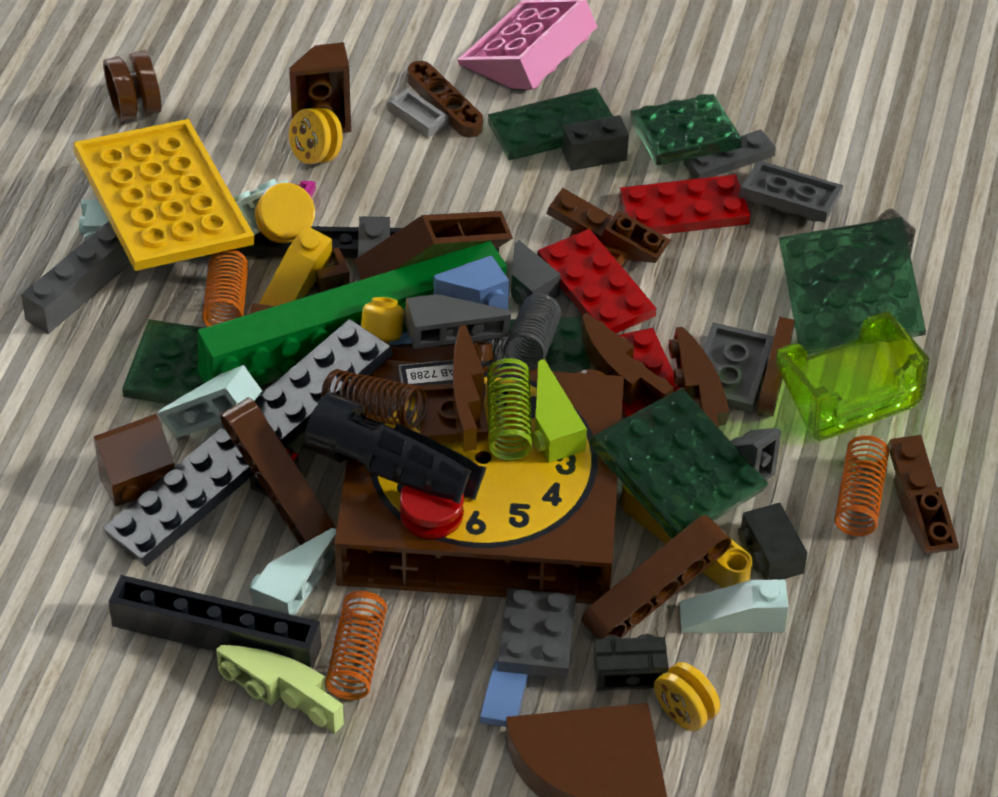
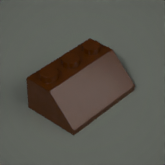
[289,42,351,133]

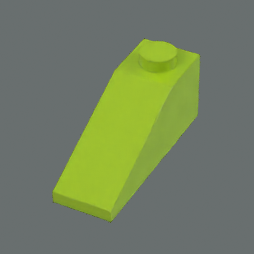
[532,359,587,463]

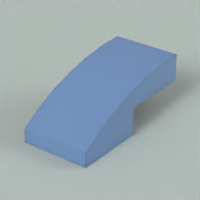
[480,661,529,727]

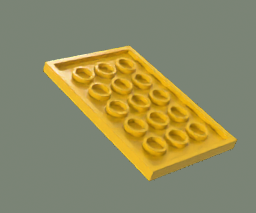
[73,119,254,271]

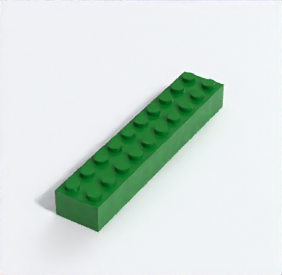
[198,241,507,387]

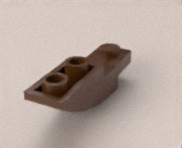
[546,188,671,263]
[581,313,674,415]
[669,327,729,457]
[887,435,959,554]

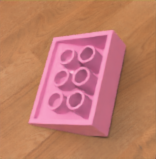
[457,0,597,91]

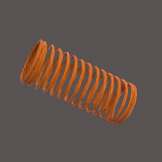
[202,249,248,327]
[834,435,889,536]
[325,590,387,700]

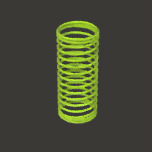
[487,358,532,460]

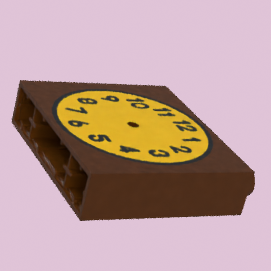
[334,360,624,604]

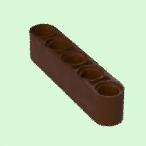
[219,397,336,546]
[581,515,732,639]

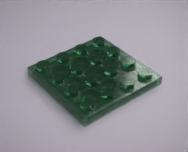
[779,217,926,355]
[588,388,769,539]

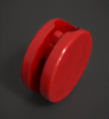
[400,486,464,539]

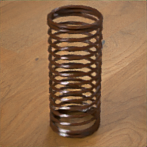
[321,369,427,429]

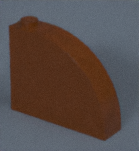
[354,211,513,280]
[505,703,667,797]

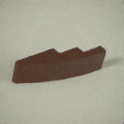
[453,325,484,452]

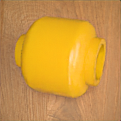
[361,297,404,346]

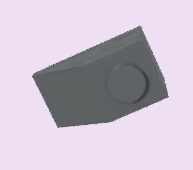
[511,240,561,311]
[724,428,781,490]

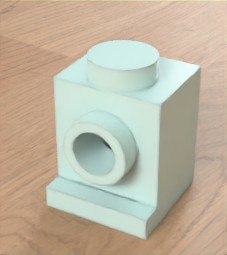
[79,199,109,241]

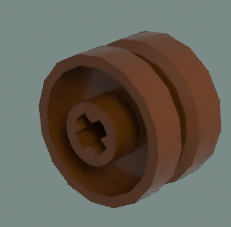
[103,50,162,122]

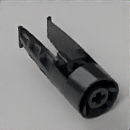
[304,392,487,503]

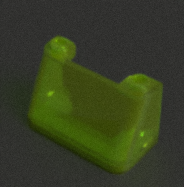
[776,311,930,441]

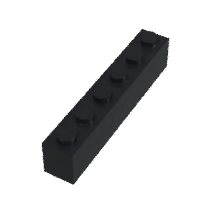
[108,575,322,669]

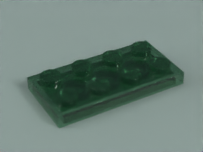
[488,88,613,161]

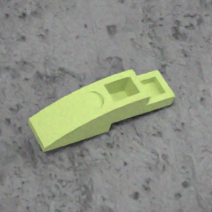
[216,645,344,734]

